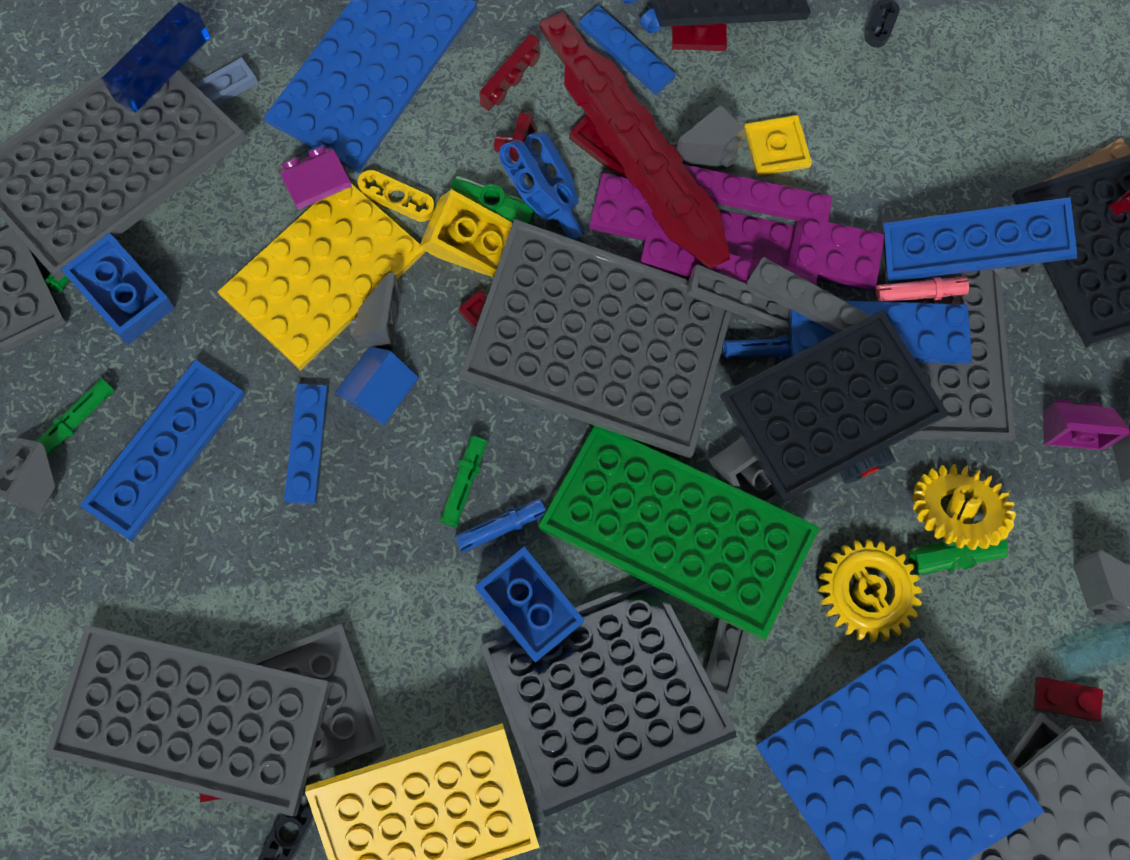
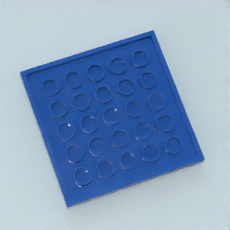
[756,637,1045,860]

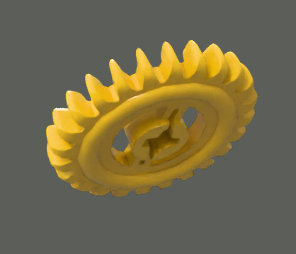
[912,464,1016,550]
[818,539,922,643]

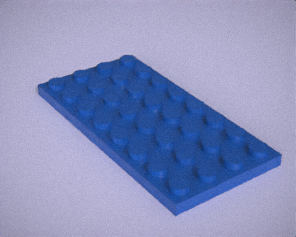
[263,0,477,174]

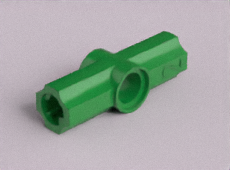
[449,176,536,225]
[909,539,1009,576]

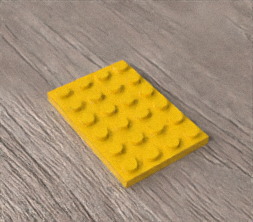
[217,185,425,371]
[305,723,539,860]

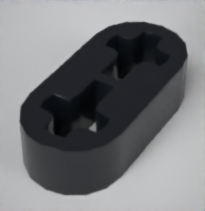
[864,0,900,48]

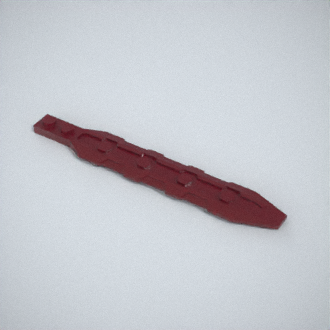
[539,12,730,269]

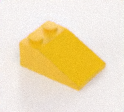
[419,189,513,278]

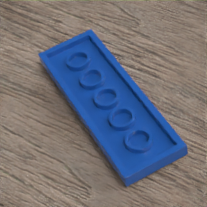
[884,197,1077,282]
[789,301,972,364]
[80,360,246,542]

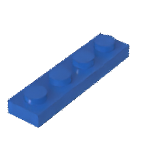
[579,6,676,95]
[284,384,328,504]

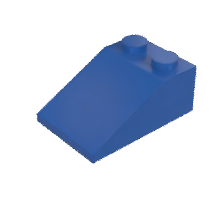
[61,232,175,345]
[475,547,585,663]

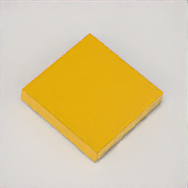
[744,115,812,177]

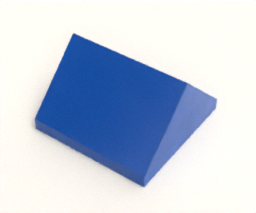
[335,346,419,425]

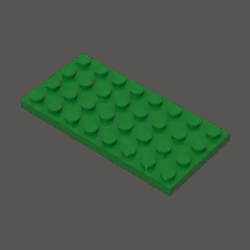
[539,426,820,641]

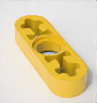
[358,170,435,222]

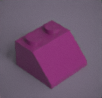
[278,145,352,210]
[1043,400,1129,450]

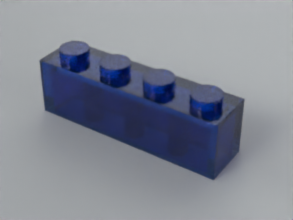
[101,2,211,113]

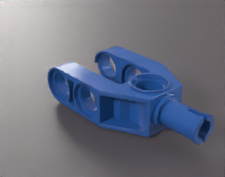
[499,132,585,240]

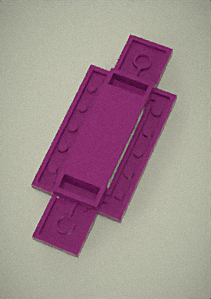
[589,164,885,291]

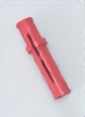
[875,276,969,302]

